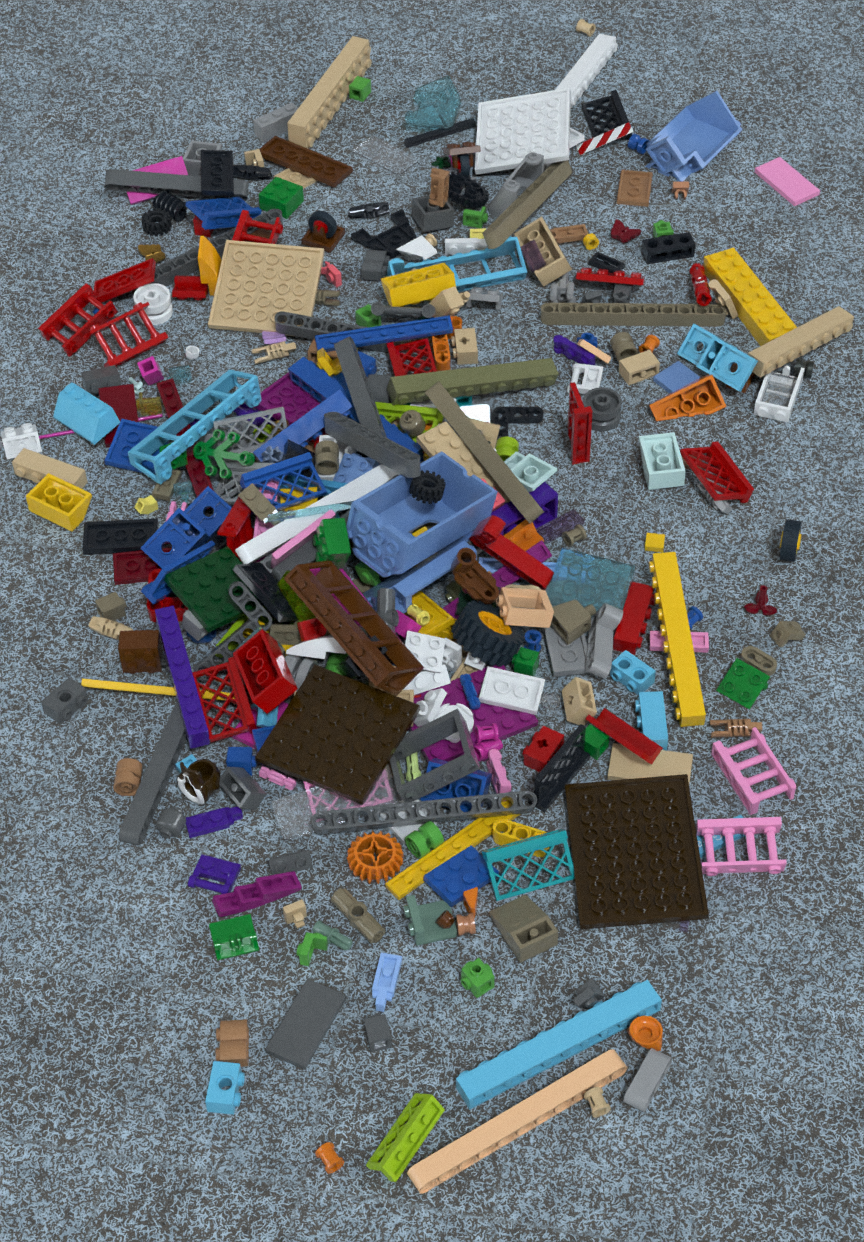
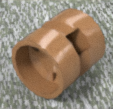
[113,758,143,796]

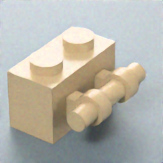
[429,286,470,318]

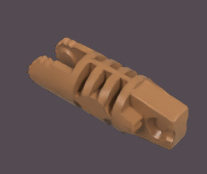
[710,719,763,738]

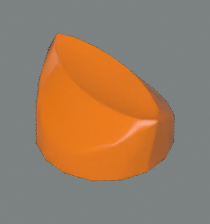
[628,1015,663,1051]

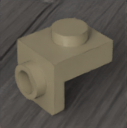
[770,621,806,647]

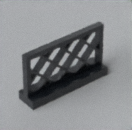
[582,90,632,140]
[528,724,590,813]

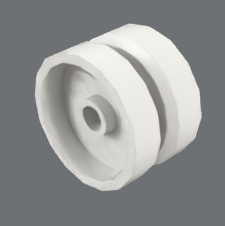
[133,283,173,325]

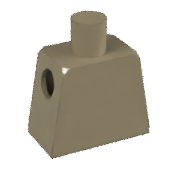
[551,600,596,645]

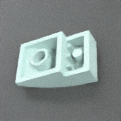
[504,451,557,492]

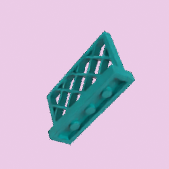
[482,829,575,901]

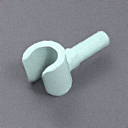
[129,377,145,395]

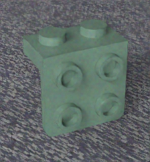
[403,895,457,946]

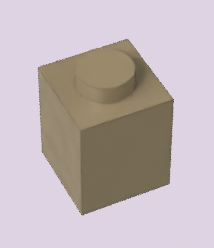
[95,591,127,621]

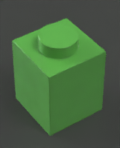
[349,76,371,102]

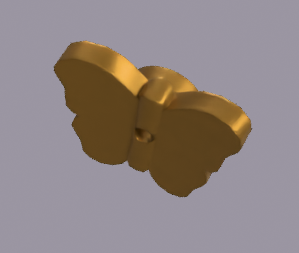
[138,244,166,263]

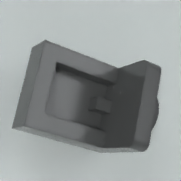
[573,979,605,1009]

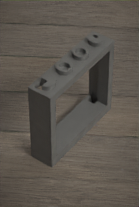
[390,708,480,803]

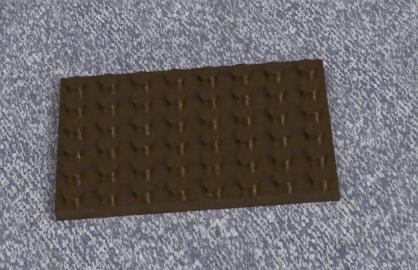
[565,774,709,930]

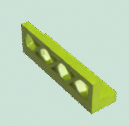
[366,1093,445,1182]

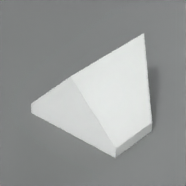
[396,235,437,261]

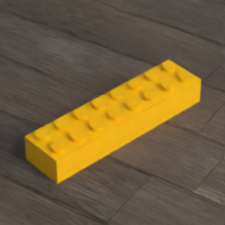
[703,247,797,346]

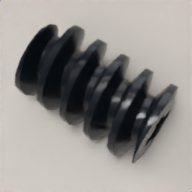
[152,191,187,222]

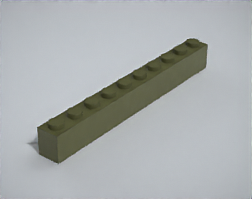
[387,358,559,405]

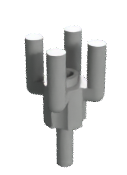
[550,272,576,303]

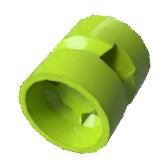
[495,436,519,461]

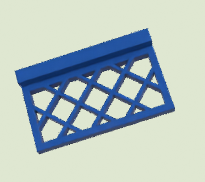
[185,197,262,230]
[240,452,327,511]
[141,540,215,605]

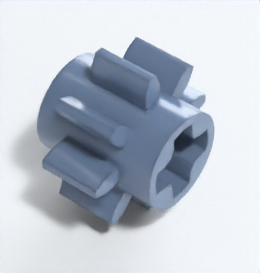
[261,446,284,463]

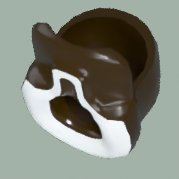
[177,759,221,805]

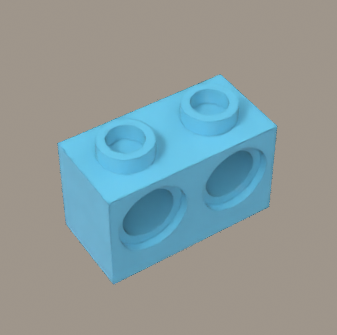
[610,650,656,695]

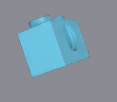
[205,1061,245,1115]

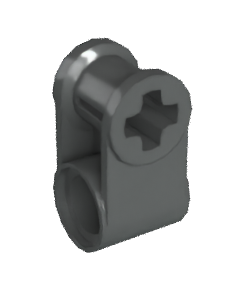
[613,283,633,303]

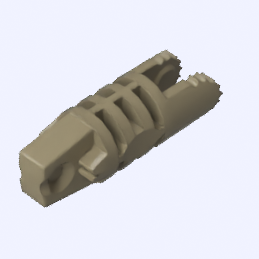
[315,289,340,306]

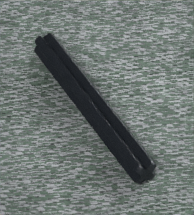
[404,118,476,148]

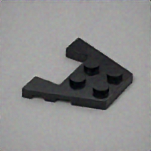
[351,209,417,258]

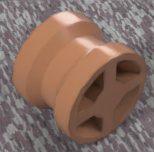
[456,913,476,936]

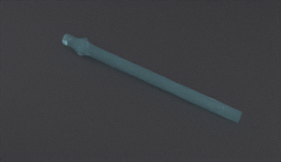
[267,501,353,522]

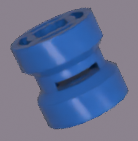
[628,134,649,154]

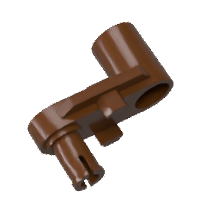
[451,548,499,605]

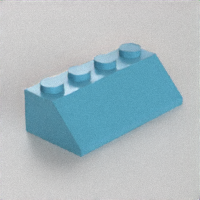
[53,382,120,445]

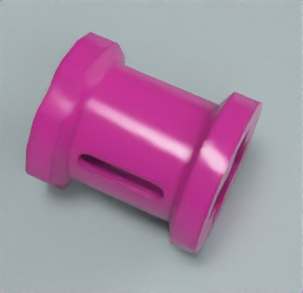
[475,723,499,743]

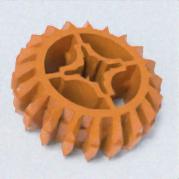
[347,830,404,884]

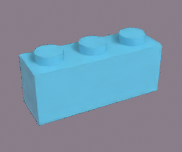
[635,691,668,751]

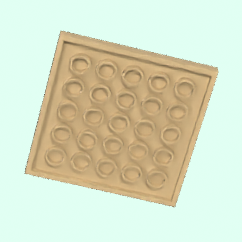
[208,240,325,336]

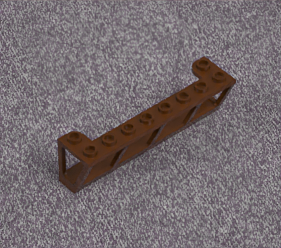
[284,560,424,695]

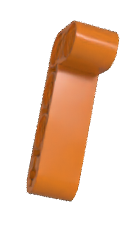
[430,316,462,371]

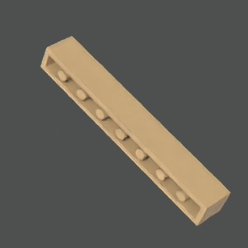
[748,306,854,377]

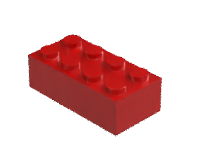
[233,629,298,714]

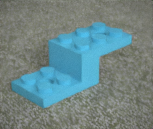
[677,323,758,392]

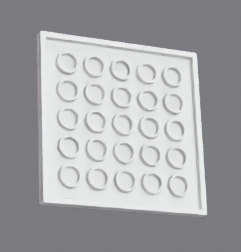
[475,88,571,175]

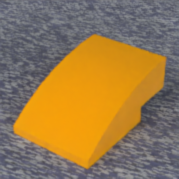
[198,236,222,296]

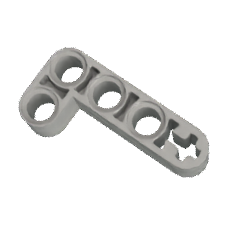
[586,603,623,679]

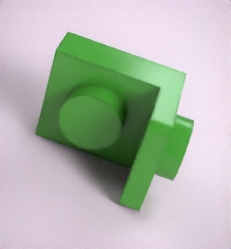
[463,206,488,229]

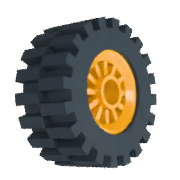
[451,601,525,667]

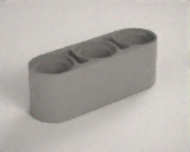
[623,1048,672,1112]

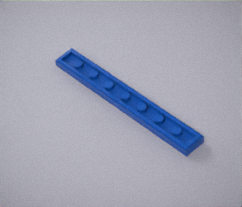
[315,315,453,352]

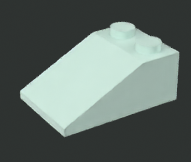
[639,432,685,490]

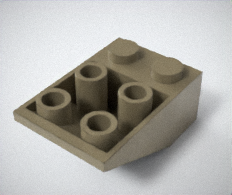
[489,894,558,963]

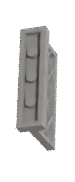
[213,407,287,462]
[215,462,288,505]

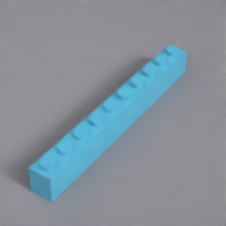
[456,980,662,1110]

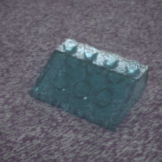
[548,547,636,616]

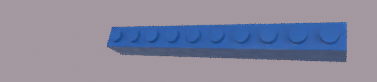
[288,357,424,462]

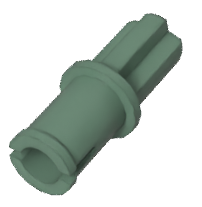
[312,920,353,951]

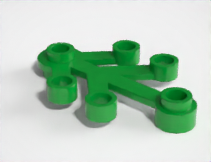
[193,429,255,479]

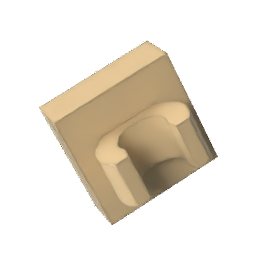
[283,899,307,929]

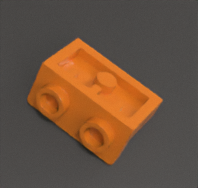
[504,519,544,551]

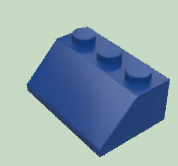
[420,758,492,812]

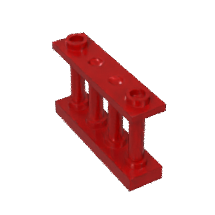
[232,210,283,244]
[38,283,118,357]
[86,302,169,367]
[217,497,254,562]

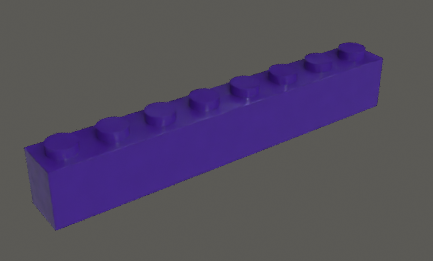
[155,606,210,749]

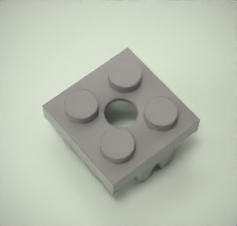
[466,287,503,310]

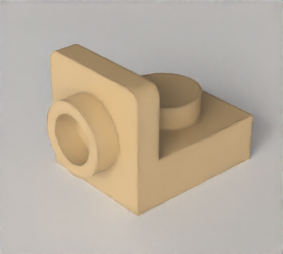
[244,149,264,167]

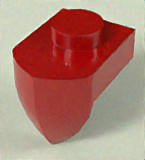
[297,618,328,642]

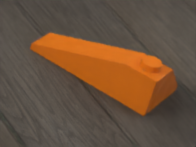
[649,374,727,421]

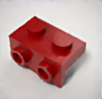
[172,275,208,300]

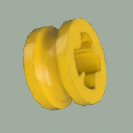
[583,233,599,250]

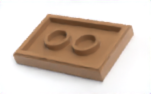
[616,170,653,207]

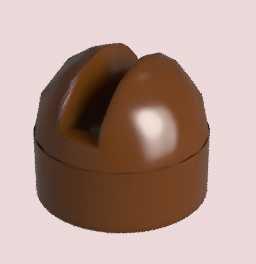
[435,910,454,929]

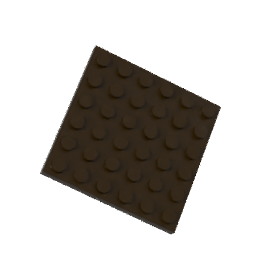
[255,665,420,805]

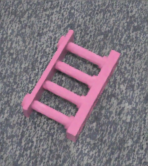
[711,727,796,815]
[696,817,787,876]

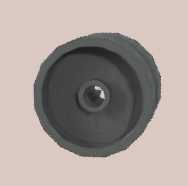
[583,387,622,432]

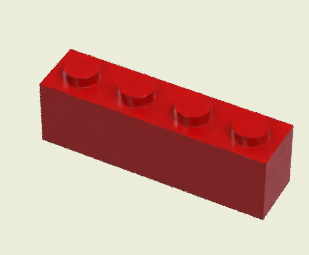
[613,582,655,655]

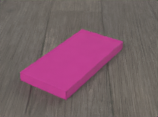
[126,156,188,205]

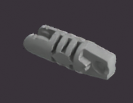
[697,478,732,514]

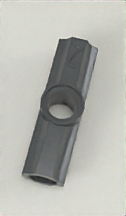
[376,588,399,633]

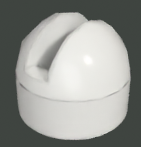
[185,346,200,361]

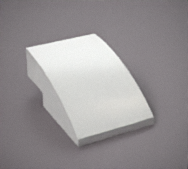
[286,635,346,659]

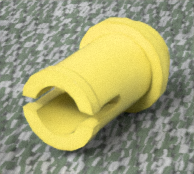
[407,604,430,625]

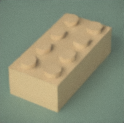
[514,217,572,287]

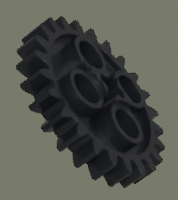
[448,172,489,209]

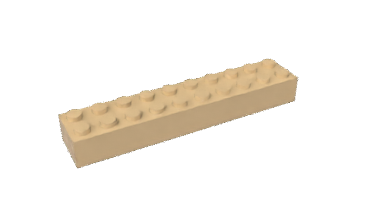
[287,36,372,149]

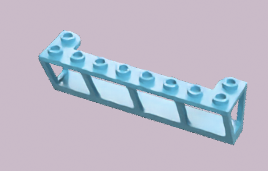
[386,236,527,292]
[128,369,262,485]

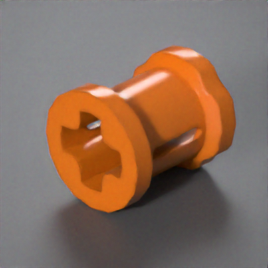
[639,335,660,353]
[315,1142,344,1174]

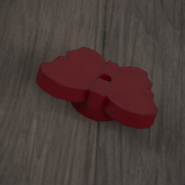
[610,219,641,243]

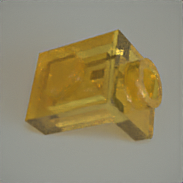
[136,392,162,416]

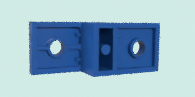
[140,486,232,568]

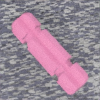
[259,766,297,790]

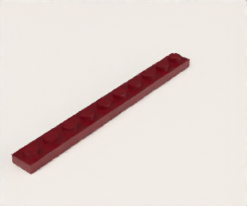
[156,378,214,510]

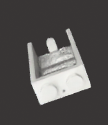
[754,366,805,422]

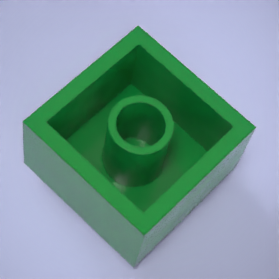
[258,177,304,219]
[313,518,351,570]

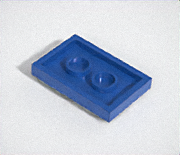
[424,845,499,907]

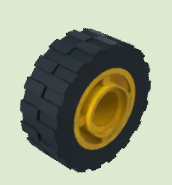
[780,519,802,562]

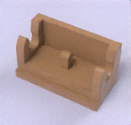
[429,168,450,208]

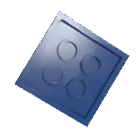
[104,419,170,475]

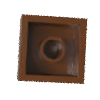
[118,630,163,674]

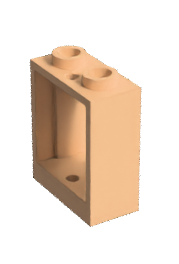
[496,587,554,628]

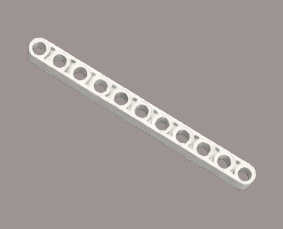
[235,464,401,564]

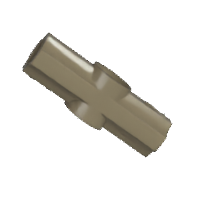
[331,888,385,944]

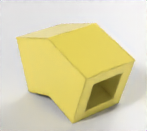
[134,495,158,514]

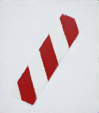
[576,122,634,155]

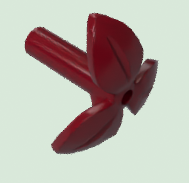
[744,585,777,615]

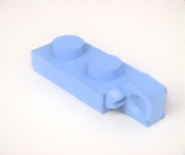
[372,953,402,1012]

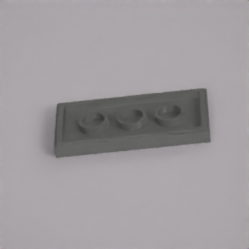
[265,979,346,1070]

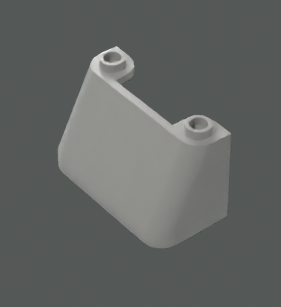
[489,152,544,217]

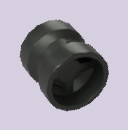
[794,359,814,378]

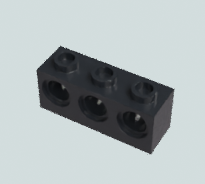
[641,232,696,264]

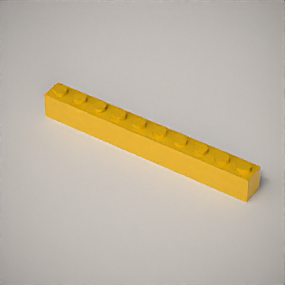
[649,552,706,727]

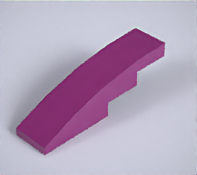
[212,871,302,917]

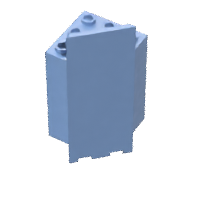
[645,91,742,182]
[363,530,477,614]

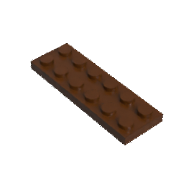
[260,136,353,188]

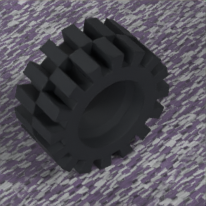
[141,208,172,237]
[409,470,446,504]

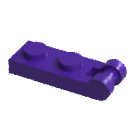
[553,335,595,365]

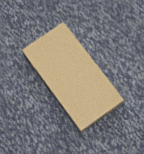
[607,743,693,782]

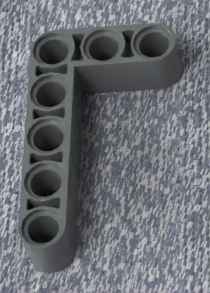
[194,581,272,681]

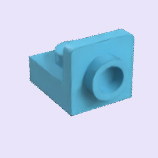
[251,704,278,728]

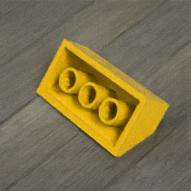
[381,263,456,307]

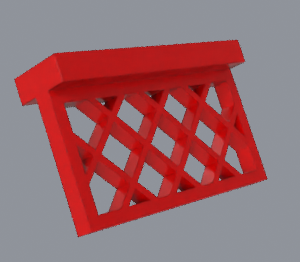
[387,338,437,376]
[567,382,593,465]
[680,441,754,503]
[193,657,257,742]

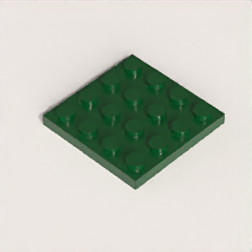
[164,546,264,633]

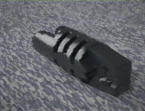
[233,165,273,180]
[348,202,390,219]

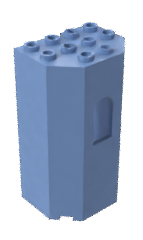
[346,451,498,577]

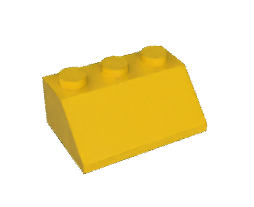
[26,473,92,531]

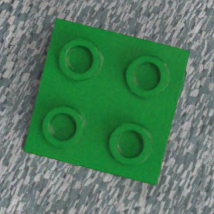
[716,658,770,710]
[209,914,260,961]

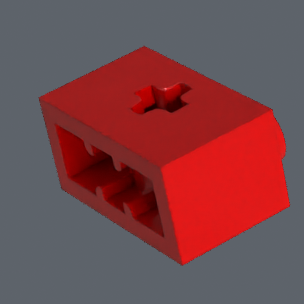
[522,725,565,772]

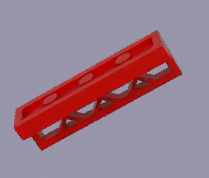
[586,708,663,765]

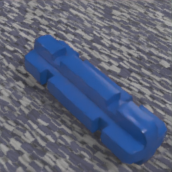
[460,674,481,710]

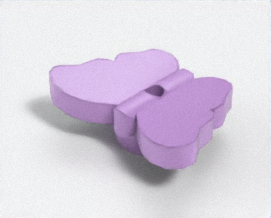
[262,331,286,345]

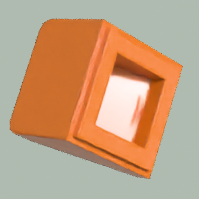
[463,887,478,918]

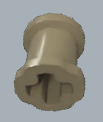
[562,524,587,547]

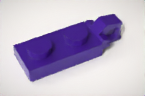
[186,806,243,838]

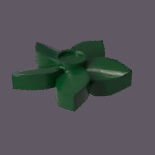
[432,156,451,169]

